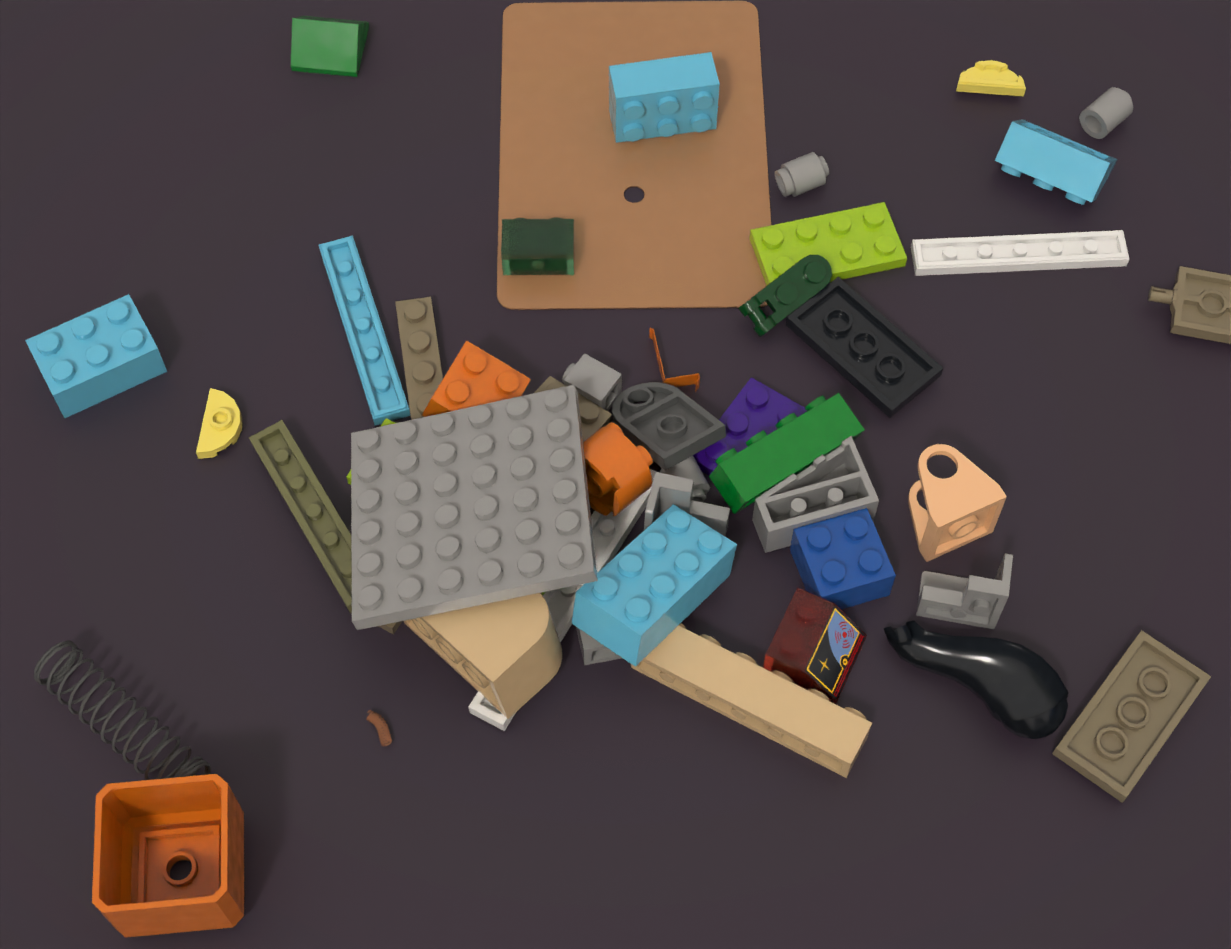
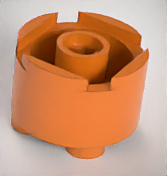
[583,422,653,516]

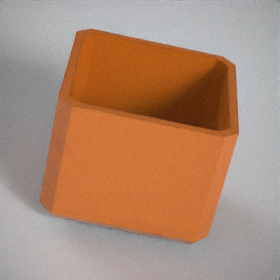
[92,774,244,938]

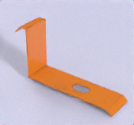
[649,328,700,391]

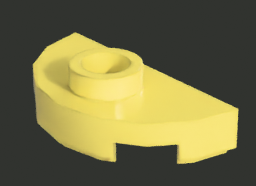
[956,60,1026,97]
[196,388,242,459]

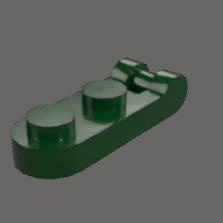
[738,255,832,337]

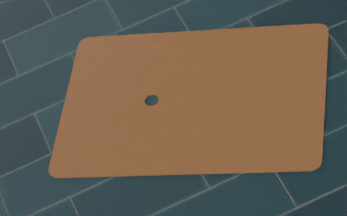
[497,1,771,310]

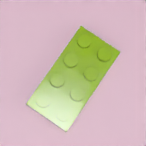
[749,202,907,286]

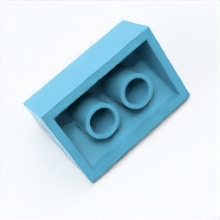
[995,119,1118,205]

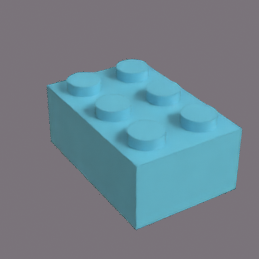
[609,52,720,143]
[25,294,167,418]

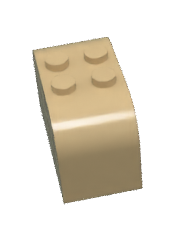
[404,592,562,719]

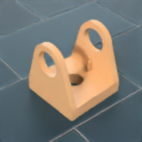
[908,444,1007,562]

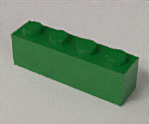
[709,393,865,514]

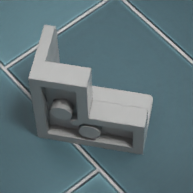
[644,472,730,537]
[916,553,1013,629]

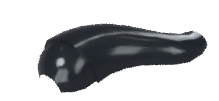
[884,620,1069,739]

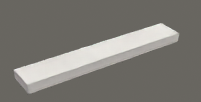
[911,230,1129,276]

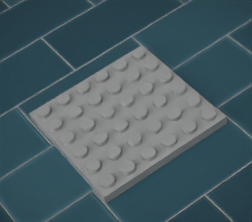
[351,385,598,630]

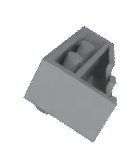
[752,436,879,553]

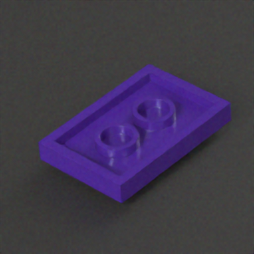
[692,377,807,476]

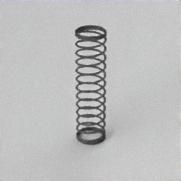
[34,640,211,780]

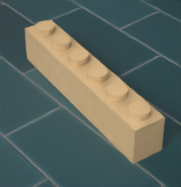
[631,623,872,778]

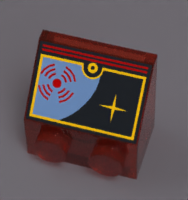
[763,588,867,704]

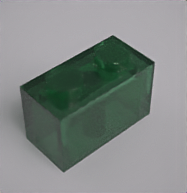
[501,217,574,275]

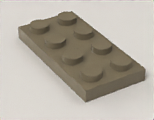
[1052,630,1211,803]

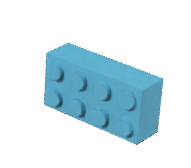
[572,504,737,667]

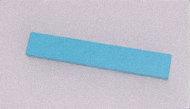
[318,235,410,426]

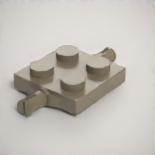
[1148,266,1231,344]

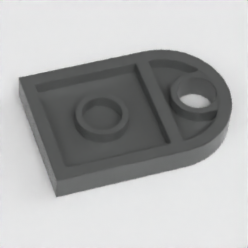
[612,382,726,471]

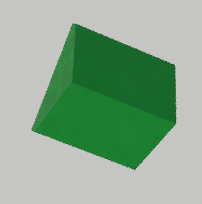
[291,16,369,77]

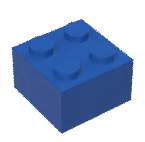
[790,508,896,617]

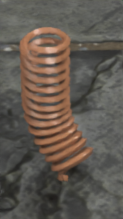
[366,710,392,746]

